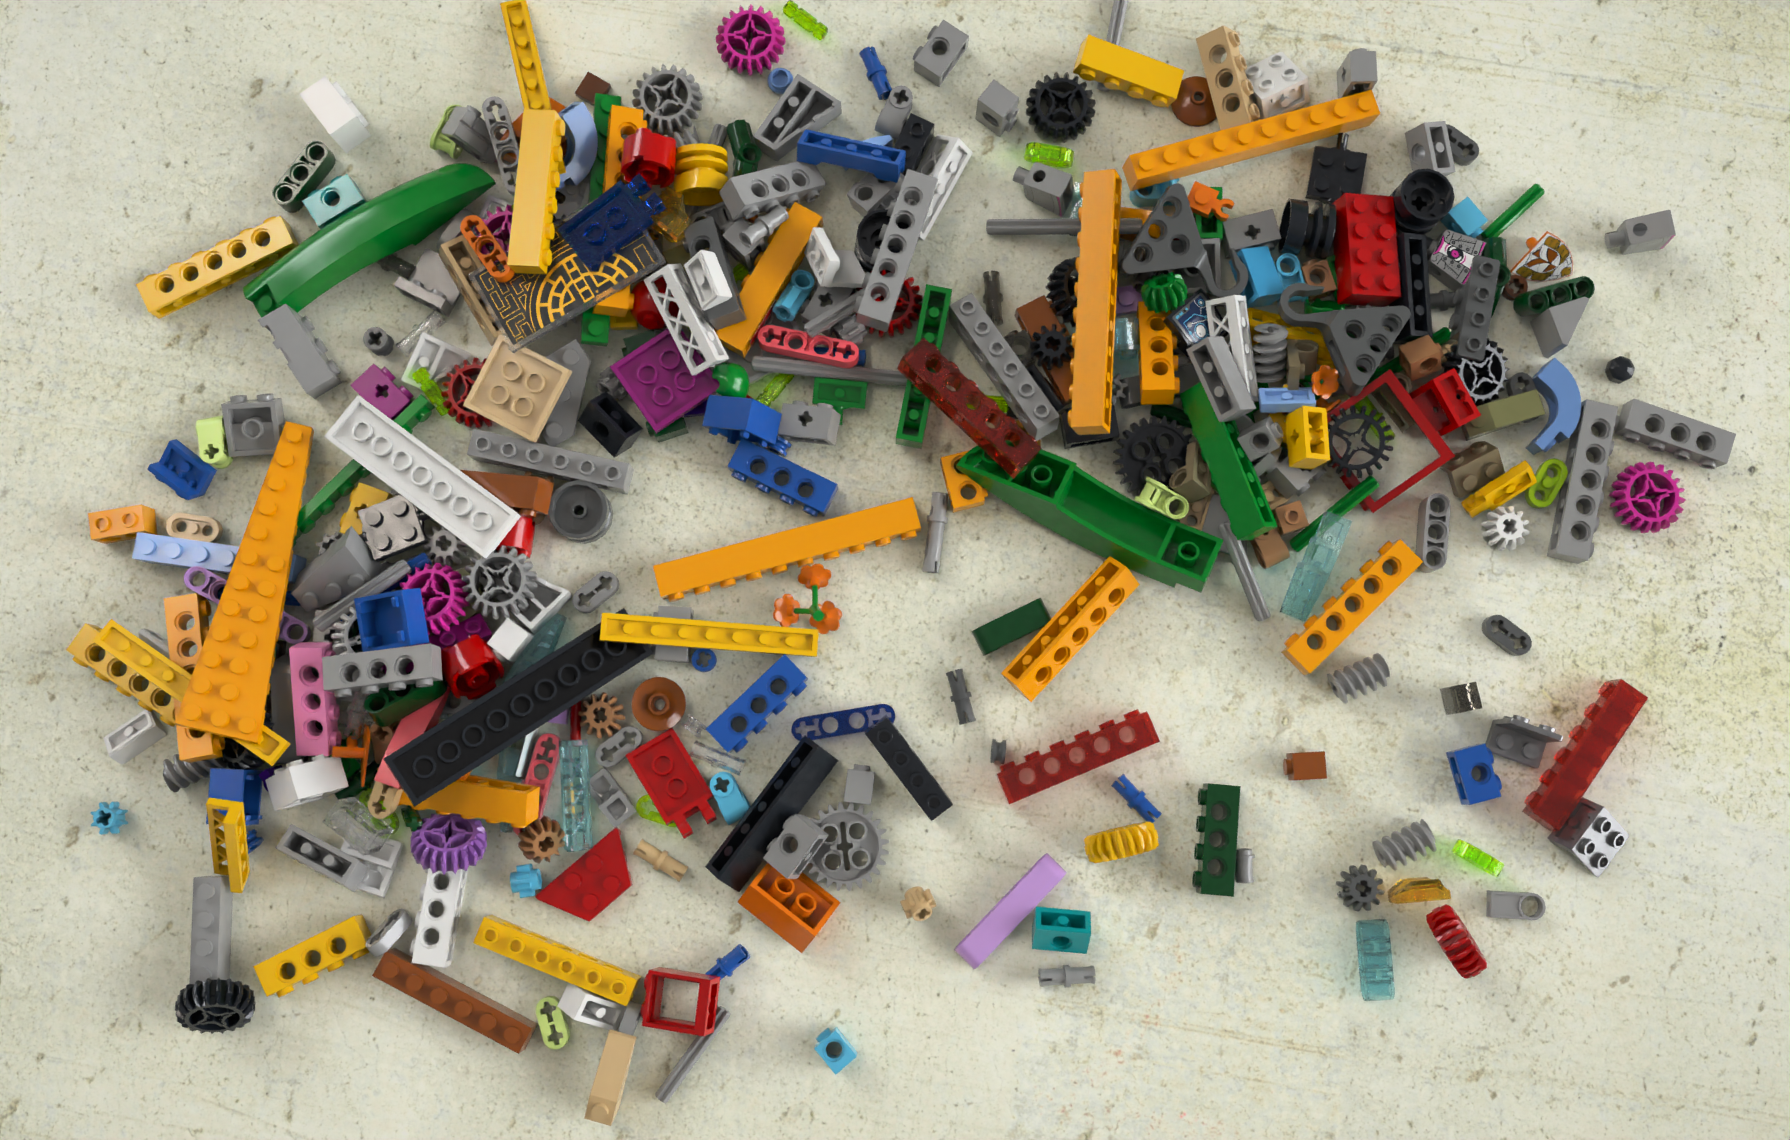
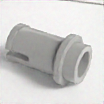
[1235,848,1255,883]

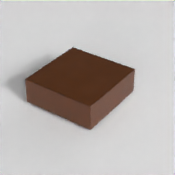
[575,72,611,106]

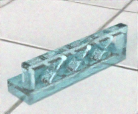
[559,739,593,852]

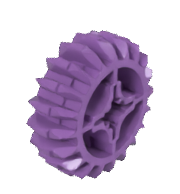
[411,813,487,875]

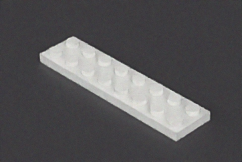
[324,395,521,558]

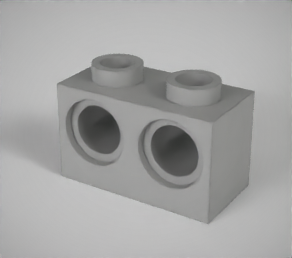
[847,172,905,217]

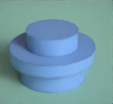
[768,68,793,94]

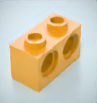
[940,450,988,513]
[88,504,158,544]

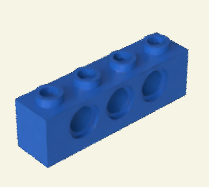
[728,438,838,517]
[706,654,808,753]

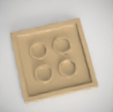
[463,334,572,443]

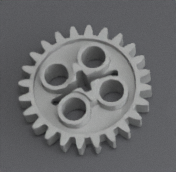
[809,802,889,891]

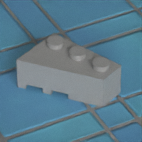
[753,74,842,161]
[258,304,342,399]
[291,526,382,612]

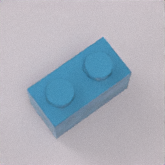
[1229,246,1284,308]

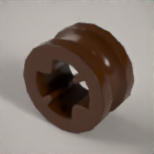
[1502,275,1528,301]

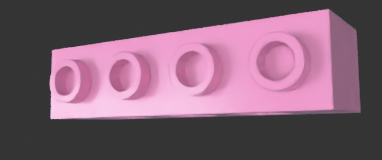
[289,642,342,756]

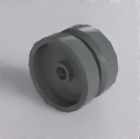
[548,480,613,544]

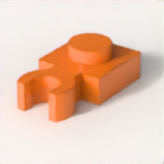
[1187,181,1235,222]

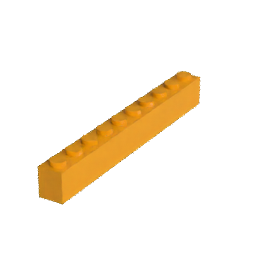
[1122,90,1380,191]
[1068,169,1122,435]
[653,497,921,602]

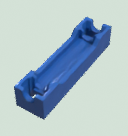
[797,129,906,183]

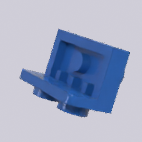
[147,439,217,500]

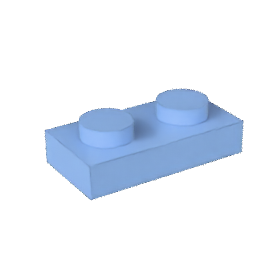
[1258,387,1316,414]

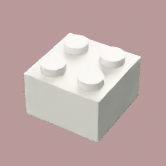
[300,76,371,153]
[265,754,349,811]

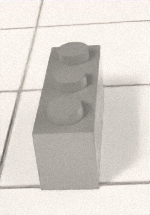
[1187,336,1256,422]
[276,824,369,892]

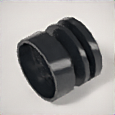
[1390,169,1455,235]
[1278,198,1336,259]
[854,209,909,274]

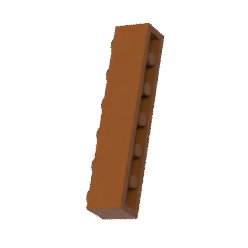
[372,948,538,1054]

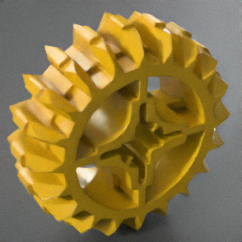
[1084,821,1159,863]

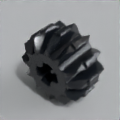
[1029,324,1075,370]

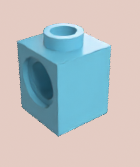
[1441,197,1488,238]
[814,1027,858,1075]

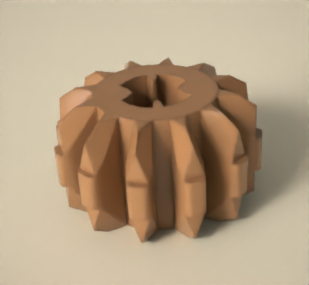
[578,692,625,739]
[517,815,566,864]

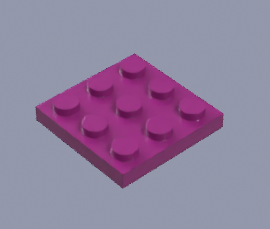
[610,323,720,434]

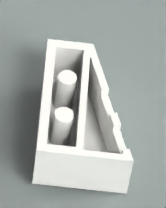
[479,562,572,635]

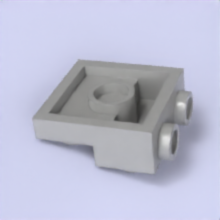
[221,393,285,457]

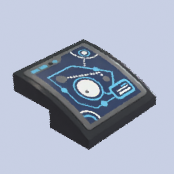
[1163,288,1230,362]

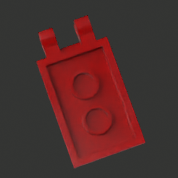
[625,727,717,839]

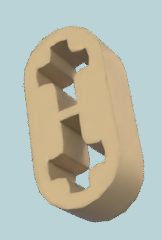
[368,781,403,819]

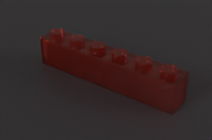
[1522,679,1648,831]

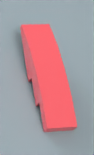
[374,687,451,790]

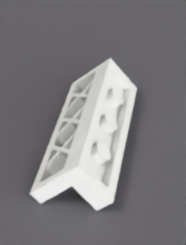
[905,134,973,241]
[644,264,729,376]
[1205,295,1259,402]

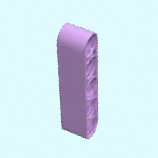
[184,566,311,645]
[954,853,1067,969]

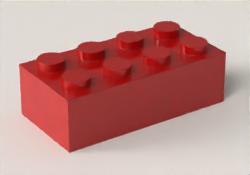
[1332,193,1401,307]

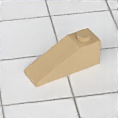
[584,1029,637,1126]

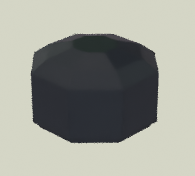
[1605,356,1635,384]

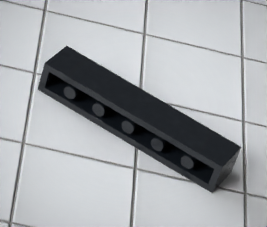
[705,735,839,892]

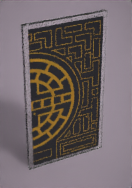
[468,185,666,353]

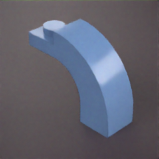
[556,102,598,191]
[1526,358,1581,455]

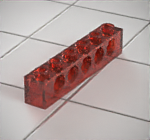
[897,338,1042,479]
[995,709,1160,804]

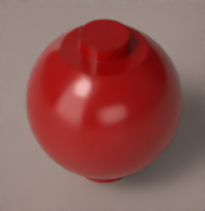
[630,276,679,330]

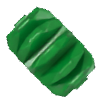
[1141,272,1188,313]

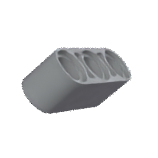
[1415,493,1450,573]

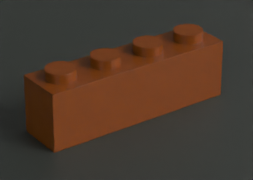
[1014,295,1075,406]
[460,470,554,518]

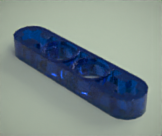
[791,704,895,741]

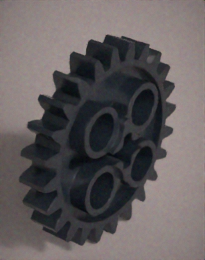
[1113,416,1193,496]

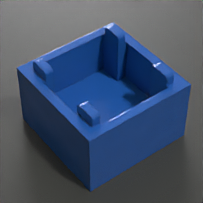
[702,395,782,447]
[354,588,430,652]
[206,768,263,825]

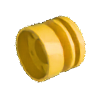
[673,143,728,206]

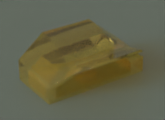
[643,186,692,241]
[1388,877,1451,904]

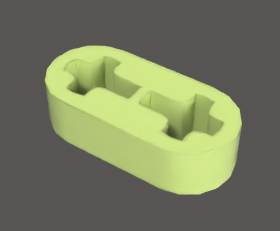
[536,996,570,1050]

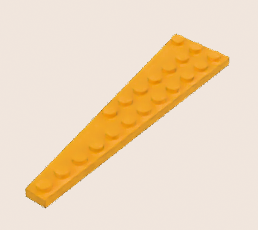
[174,421,314,745]

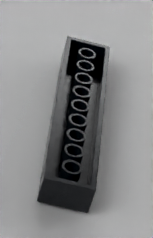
[383,608,653,807]

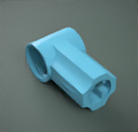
[772,270,815,322]

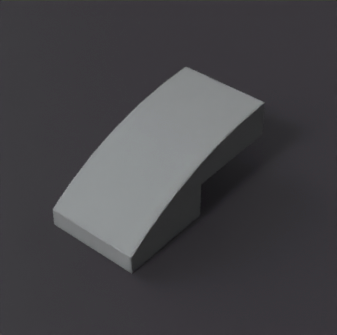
[583,767,637,828]

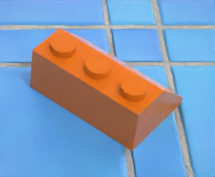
[738,863,841,953]

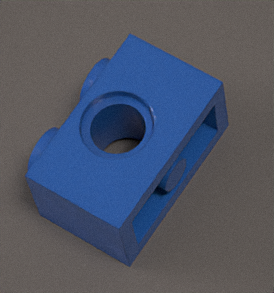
[1446,743,1502,805]

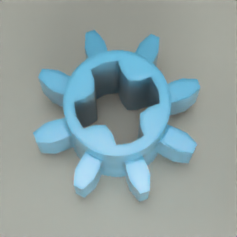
[91,802,128,835]
[510,864,542,898]

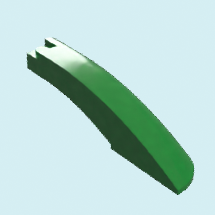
[243,163,496,318]
[957,439,1223,593]

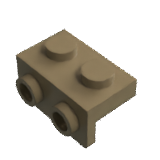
[1440,441,1505,498]

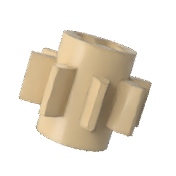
[900,886,936,921]

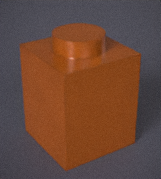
[1283,751,1327,780]

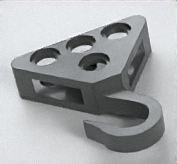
[1118,183,1248,298]
[1277,283,1411,397]

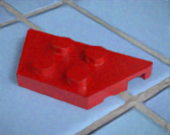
[535,827,633,921]

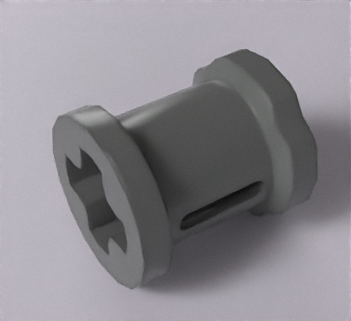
[363,327,394,356]

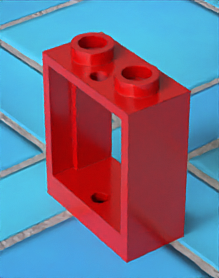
[1409,368,1481,436]
[640,967,720,1036]

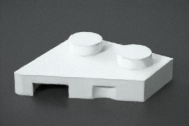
[401,331,470,391]

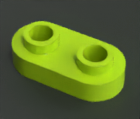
[1525,458,1568,509]

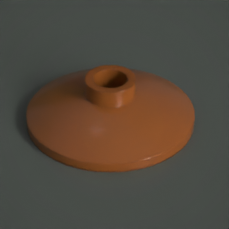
[1171,76,1217,127]
[632,677,686,731]

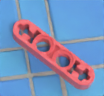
[758,325,859,368]
[512,733,563,835]

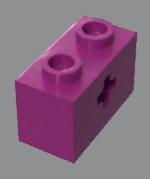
[350,364,414,420]

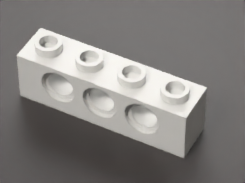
[410,866,469,968]

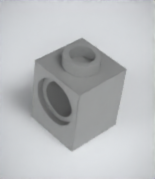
[1237,416,1283,462]
[844,764,875,805]

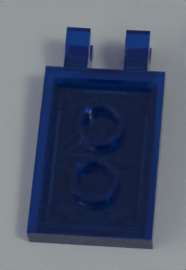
[557,173,666,272]

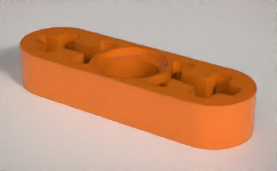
[460,215,515,283]

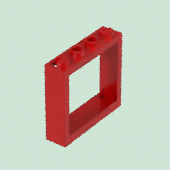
[1327,369,1455,513]

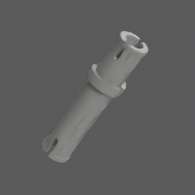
[922,492,949,573]

